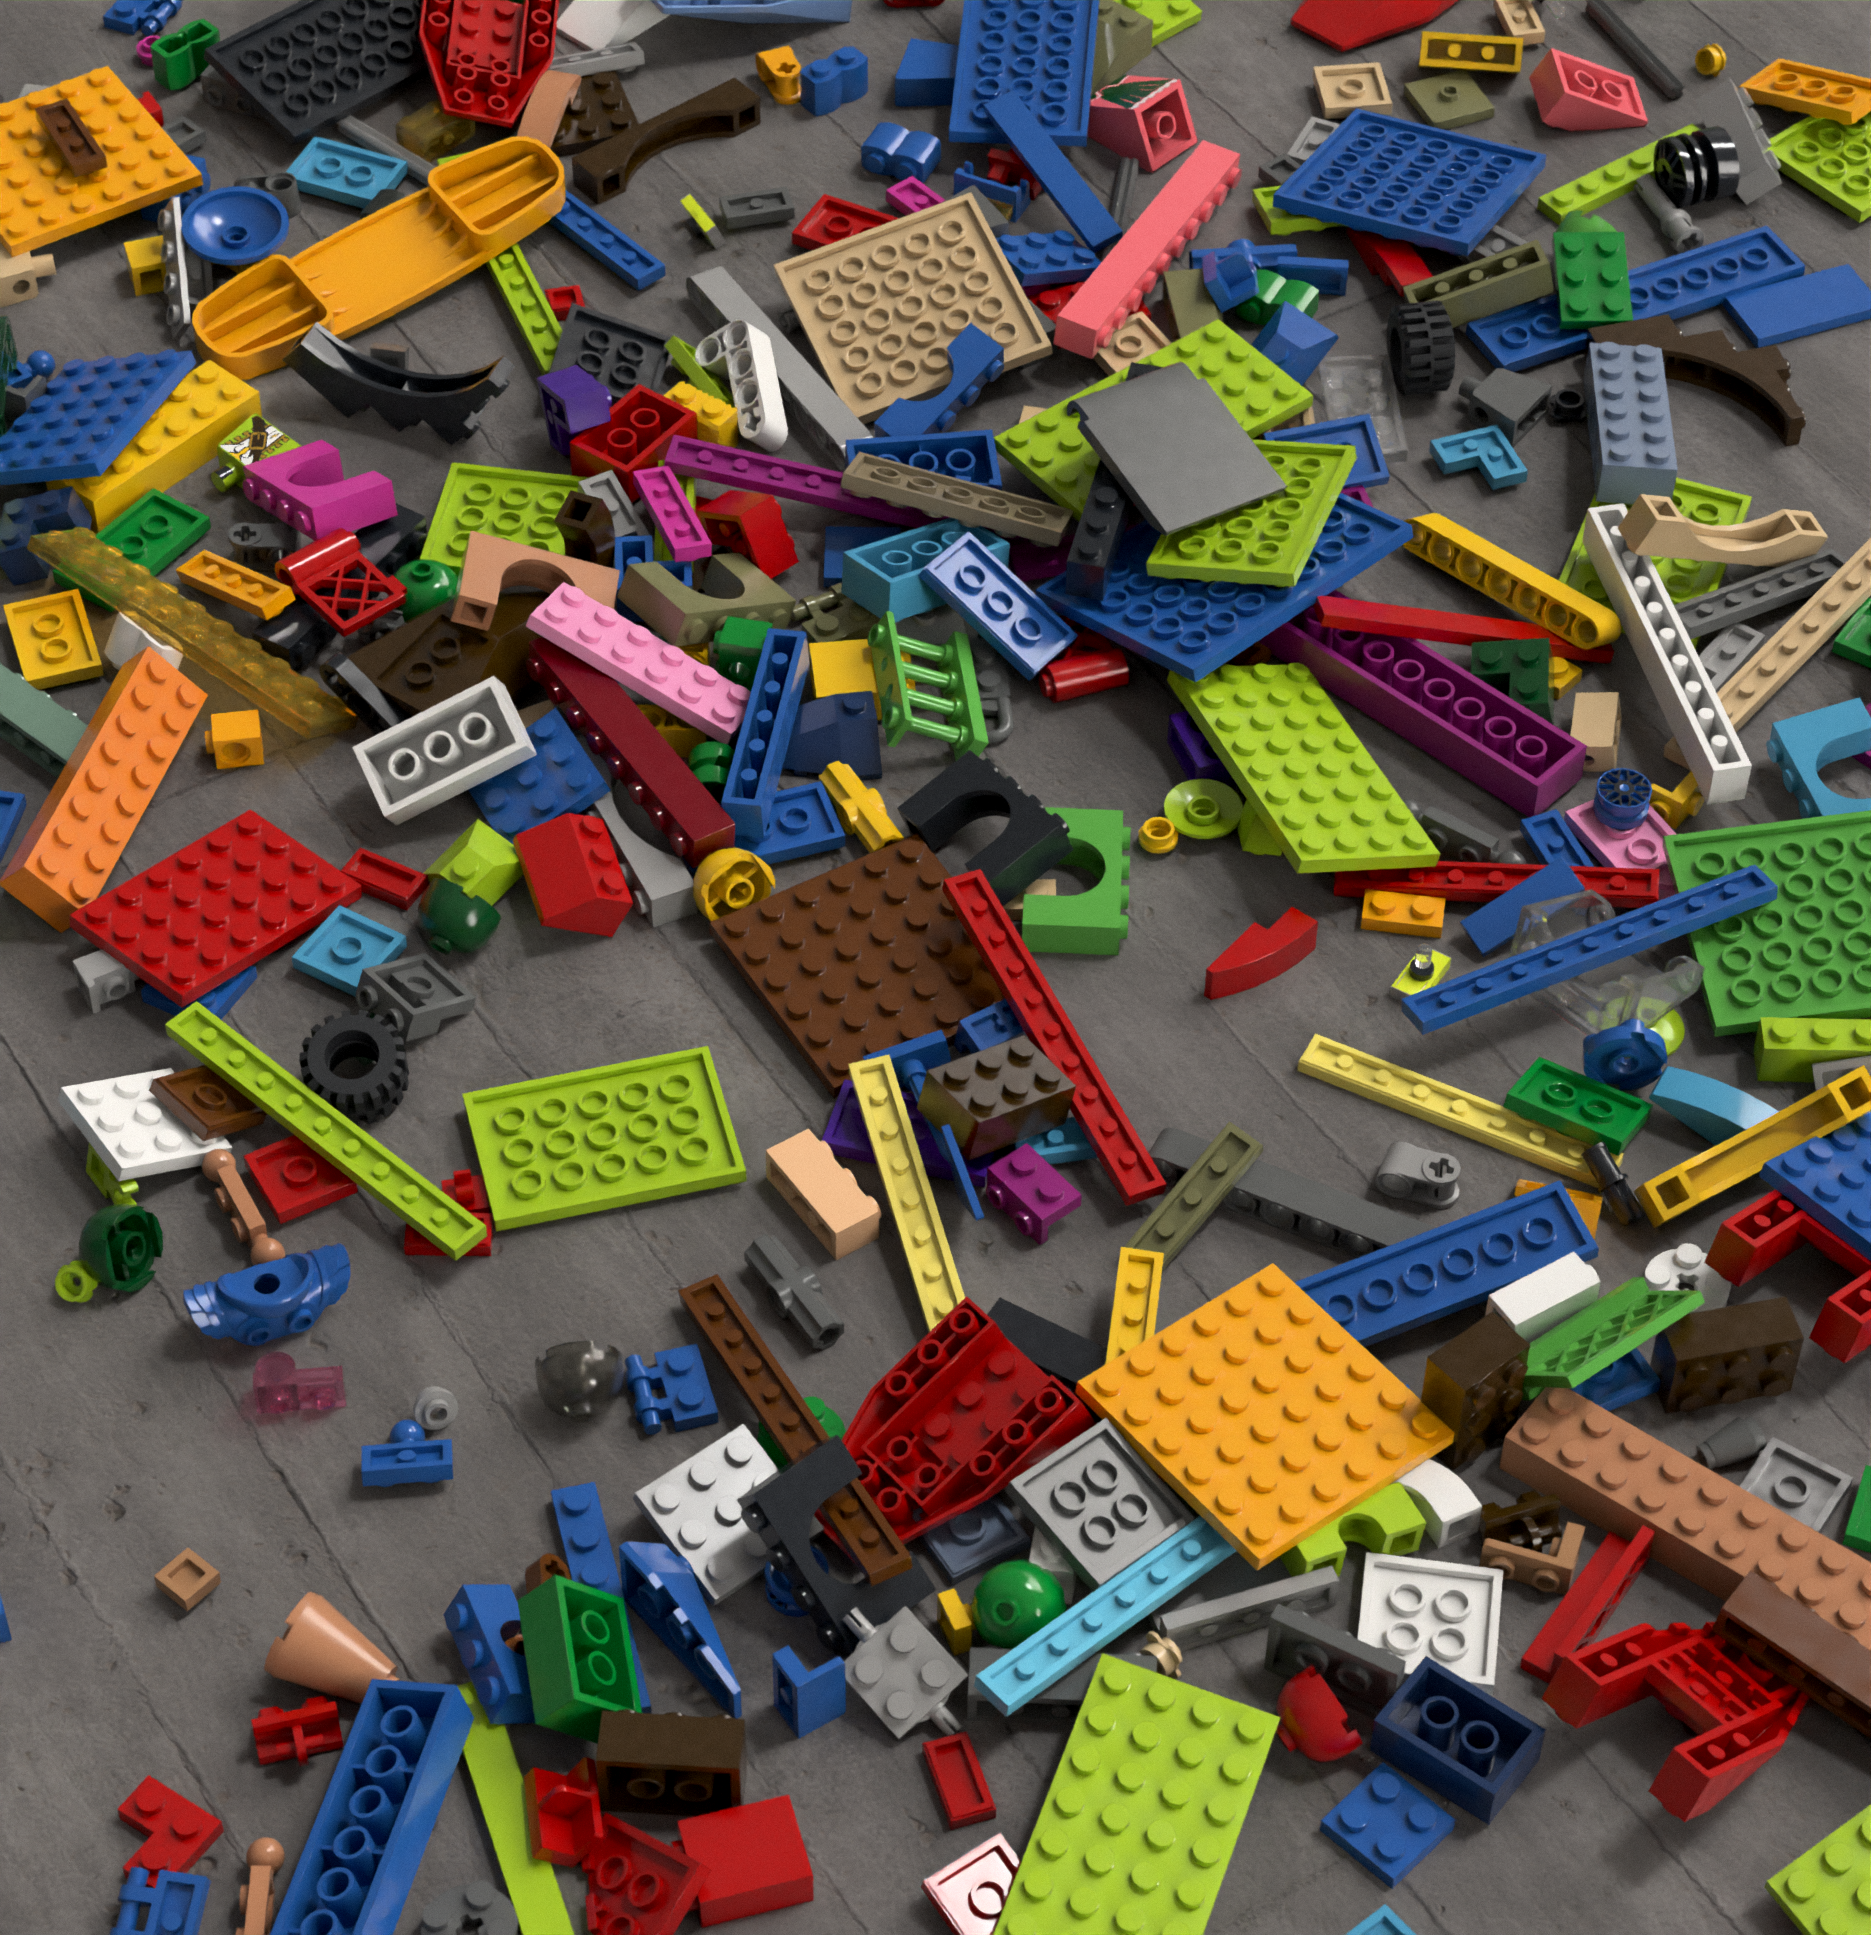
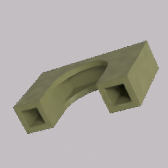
[617,552,796,646]

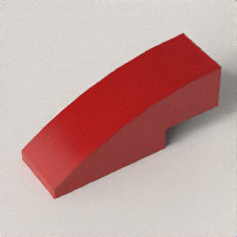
[1204,907,1318,1000]

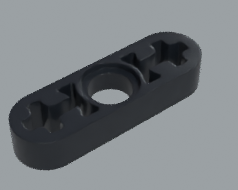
[319,653,408,735]

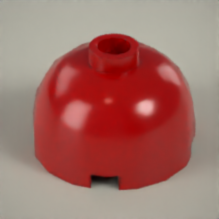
[1276,1665,1363,1762]

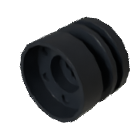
[1653,126,1740,209]

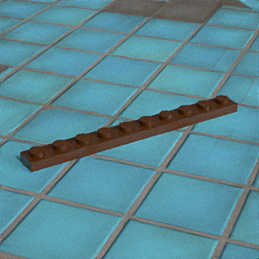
[678,1274,913,1587]

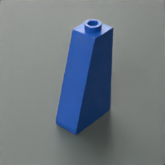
[895,38,959,107]

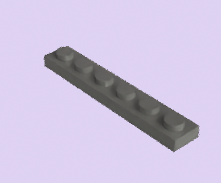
[1674,548,1848,640]

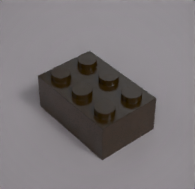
[917,1035,1076,1160]
[1650,1296,1804,1414]
[1421,1312,1530,1471]
[596,1709,747,1817]

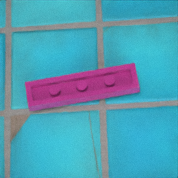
[633,465,712,562]

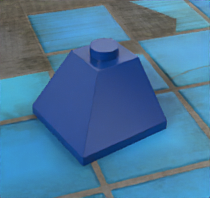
[1251,301,1339,385]

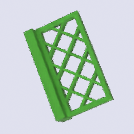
[1522,1277,1705,1400]

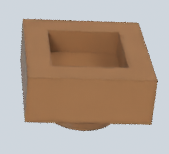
[154,1547,221,1612]

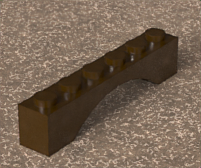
[572,77,761,205]

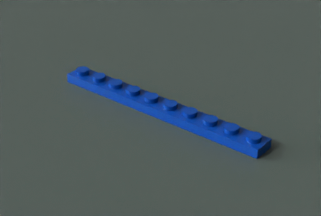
[1401,864,1778,1035]

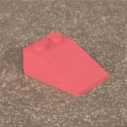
[1529,48,1648,131]

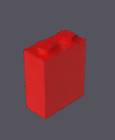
[671,1794,814,1928]

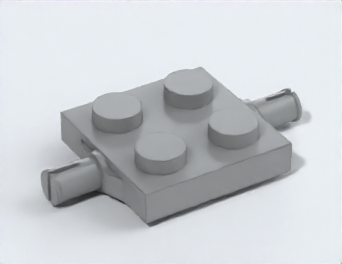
[842,1606,969,1740]

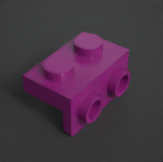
[986,1143,1082,1245]

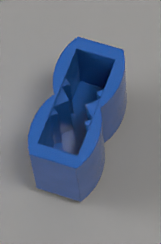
[800,46,868,116]
[861,122,941,183]

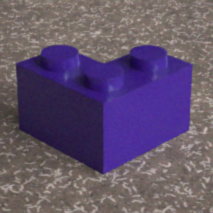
[537,365,612,456]

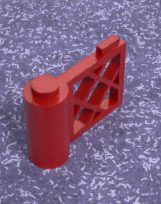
[275,528,407,637]
[1039,615,1129,703]

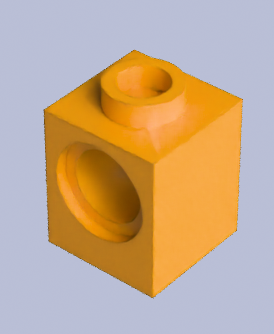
[205,709,264,769]

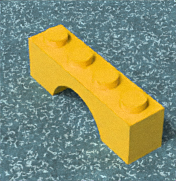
[124,235,273,296]

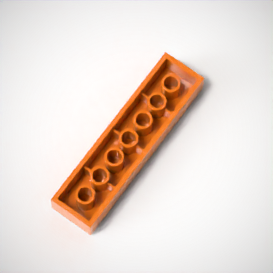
[0,646,208,933]

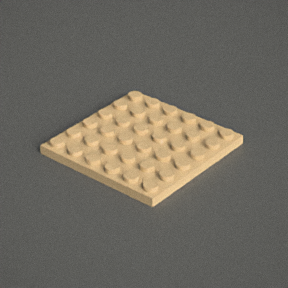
[774,192,1053,425]

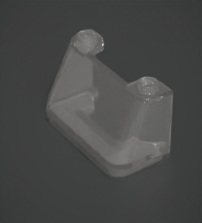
[1509,889,1705,1036]

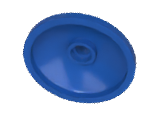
[181,186,289,266]

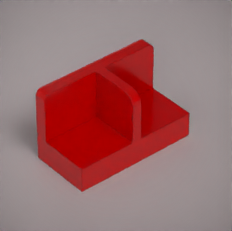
[524,1757,603,1868]

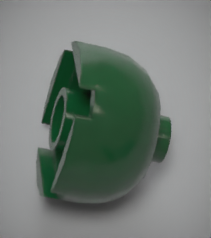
[418,878,501,955]
[79,1204,163,1292]

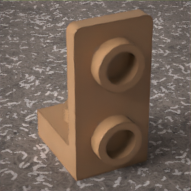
[1479,1522,1585,1595]

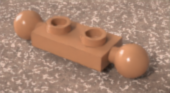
[202,1149,285,1265]
[236,1837,285,1935]

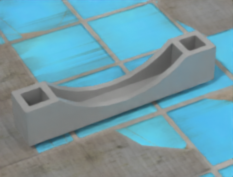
[576,735,698,928]

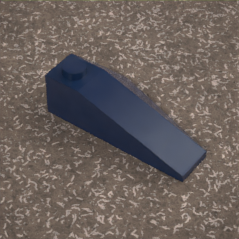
[718,691,882,781]

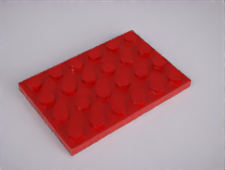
[69,809,362,1008]

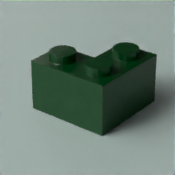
[1471,638,1554,725]

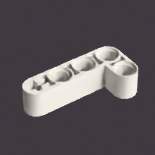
[695,319,788,452]

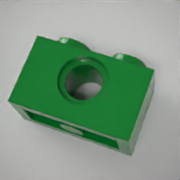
[713,616,773,692]

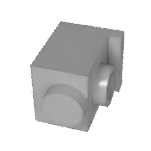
[72,949,140,1014]

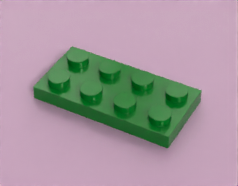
[52,488,211,612]

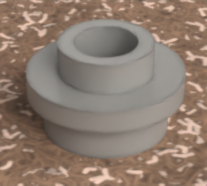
[413,1386,458,1430]

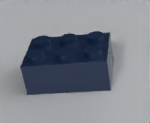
[1370,1656,1546,1825]

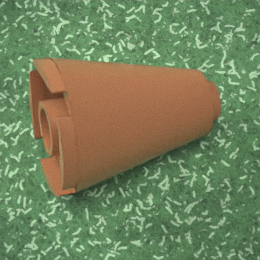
[264,1592,400,1704]

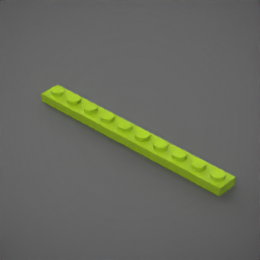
[437,152,563,376]
[165,1001,487,1261]

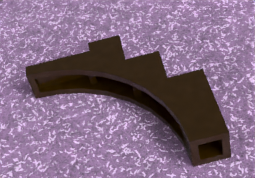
[1584,314,1806,447]

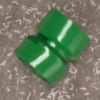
[688,742,735,804]

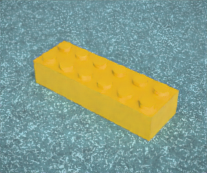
[46,360,262,534]

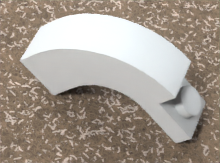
[1389,1459,1482,1548]

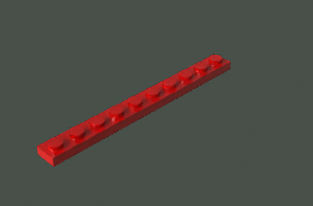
[942,869,1166,1206]

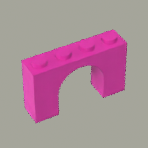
[243,440,398,541]

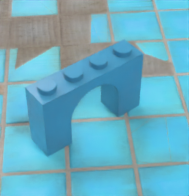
[1766,697,1871,819]

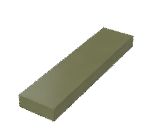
[1124,1121,1264,1272]

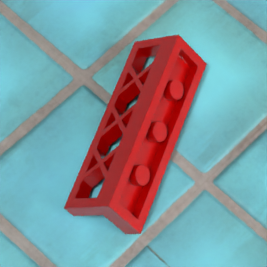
[1520,1525,1655,1684]

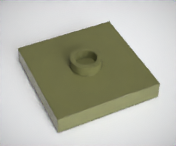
[1403,69,1495,130]

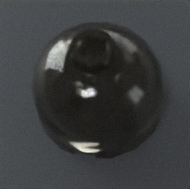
[535,1341,624,1423]

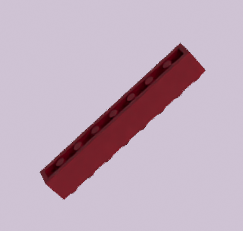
[526,636,735,868]

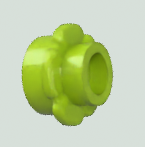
[55,1260,98,1303]

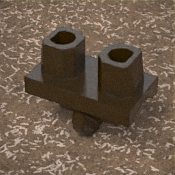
[1479,1490,1562,1553]

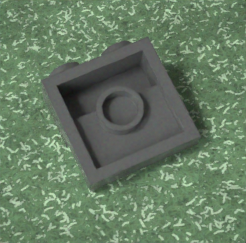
[355,953,476,1041]

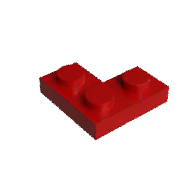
[117,1775,224,1889]

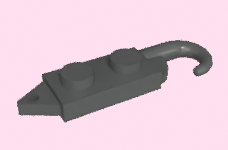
[969,632,1014,743]

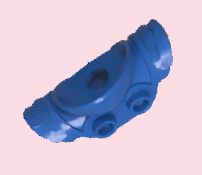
[183,1243,351,1346]

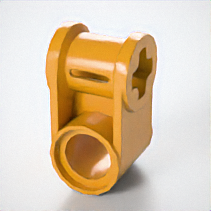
[755,45,801,105]

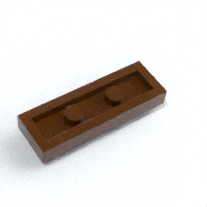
[34,99,107,177]

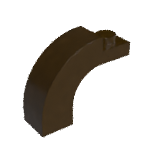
[554,490,615,568]

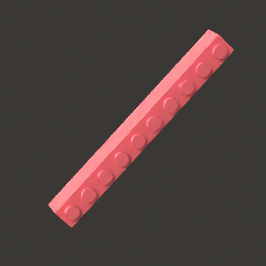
[1053,140,1242,359]

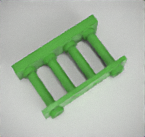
[868,611,988,761]

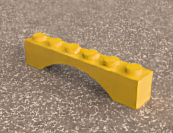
[1633,1065,1871,1229]

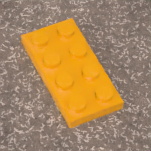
[1739,58,1871,125]

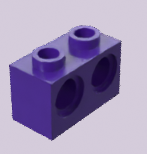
[1167,711,1237,787]

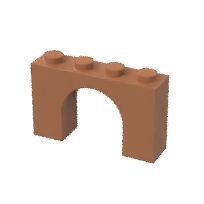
[450,530,620,631]

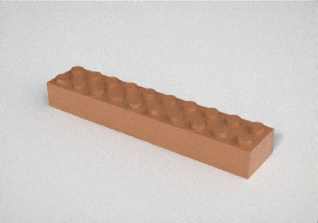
[1499,1387,1871,1651]

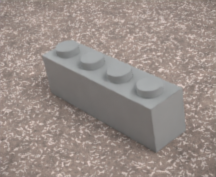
[1695,78,1782,205]

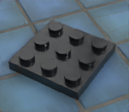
[549,303,671,406]

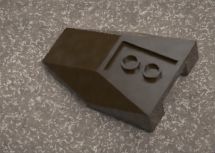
[347,585,551,716]

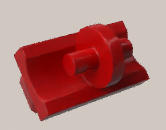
[987,148,1044,201]
[251,1696,344,1767]

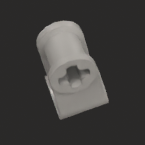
[1375,1142,1461,1209]

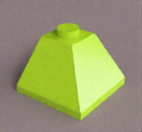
[423,819,524,906]

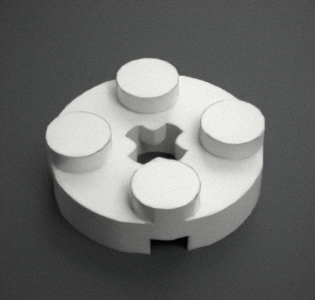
[1644,1243,1732,1314]

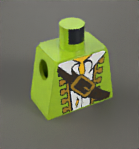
[211,413,301,492]

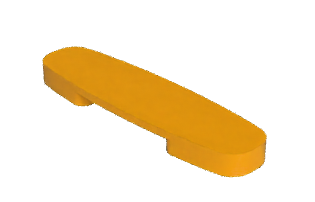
[192,136,566,380]

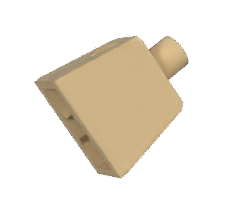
[0,242,56,308]

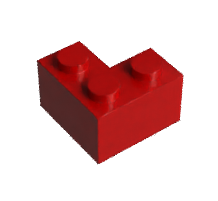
[696,490,799,579]

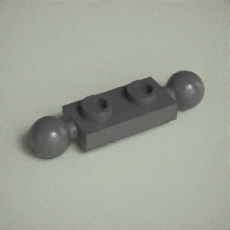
[1403,799,1526,864]

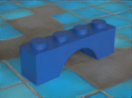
[874,323,1005,438]

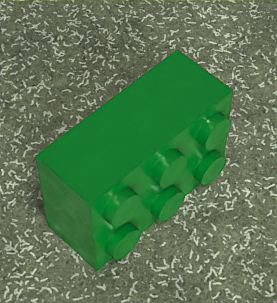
[517,1575,642,1744]

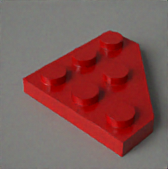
[581,1812,711,1935]

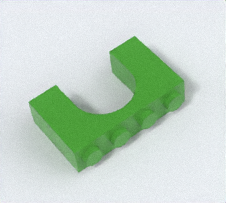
[1022,807,1131,955]

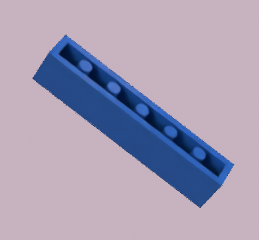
[721,628,809,838]

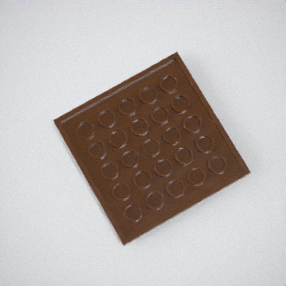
[709,834,1005,1098]

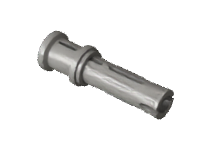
[1634,174,1704,254]

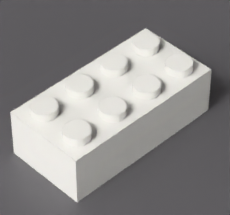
[353,676,537,825]

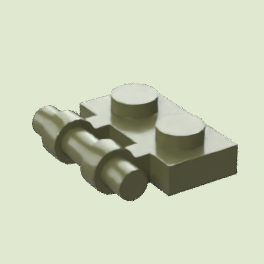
[790,583,880,643]

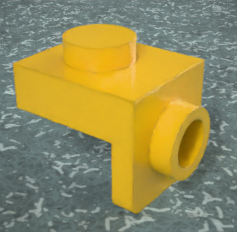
[1647,771,1705,829]

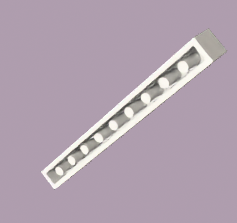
[1582,503,1752,805]

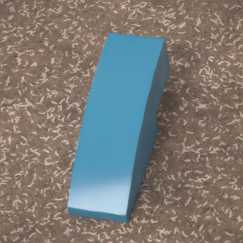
[1648,1066,1779,1146]

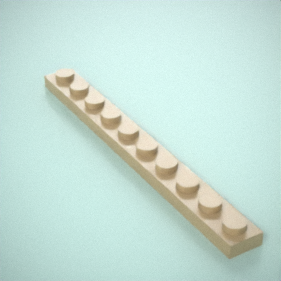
[1664,538,1871,771]

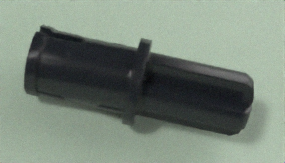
[1581,1142,1644,1226]

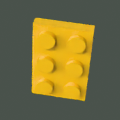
[3,589,104,690]

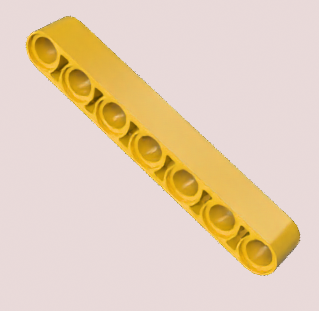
[1403,513,1622,650]

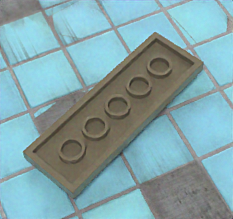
[840,452,1074,548]

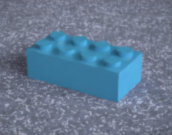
[841,517,1010,623]

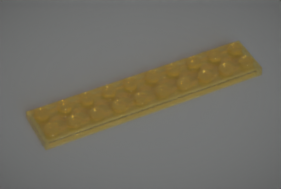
[27,527,359,739]

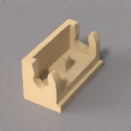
[1570,692,1622,772]

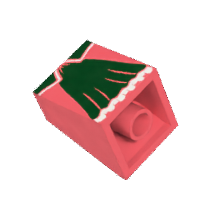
[1088,75,1198,172]

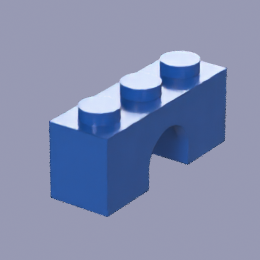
[443,1584,535,1724]

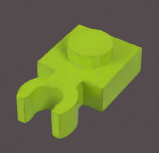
[86,1143,139,1205]

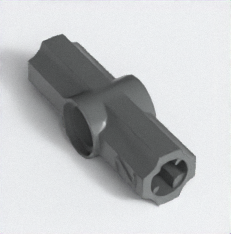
[744,1234,844,1351]

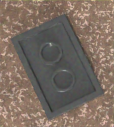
[1264,1604,1406,1719]

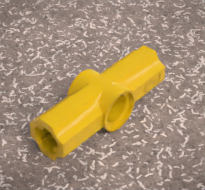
[818,761,904,853]

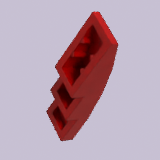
[1347,227,1433,297]

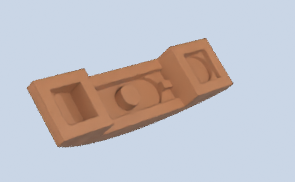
[517,70,581,149]

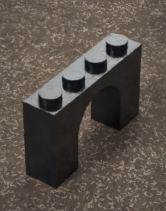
[897,750,1074,906]
[737,1435,937,1655]

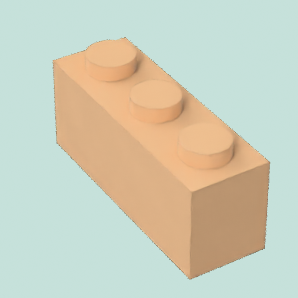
[766,1128,881,1260]

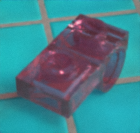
[253,1352,347,1414]

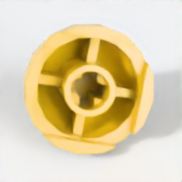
[693,847,776,921]

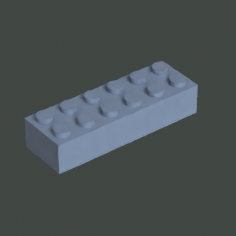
[1583,342,1678,504]

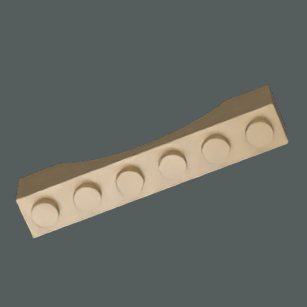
[1618,494,1828,568]

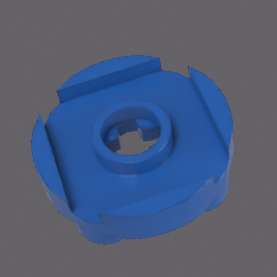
[1582,1019,1668,1091]

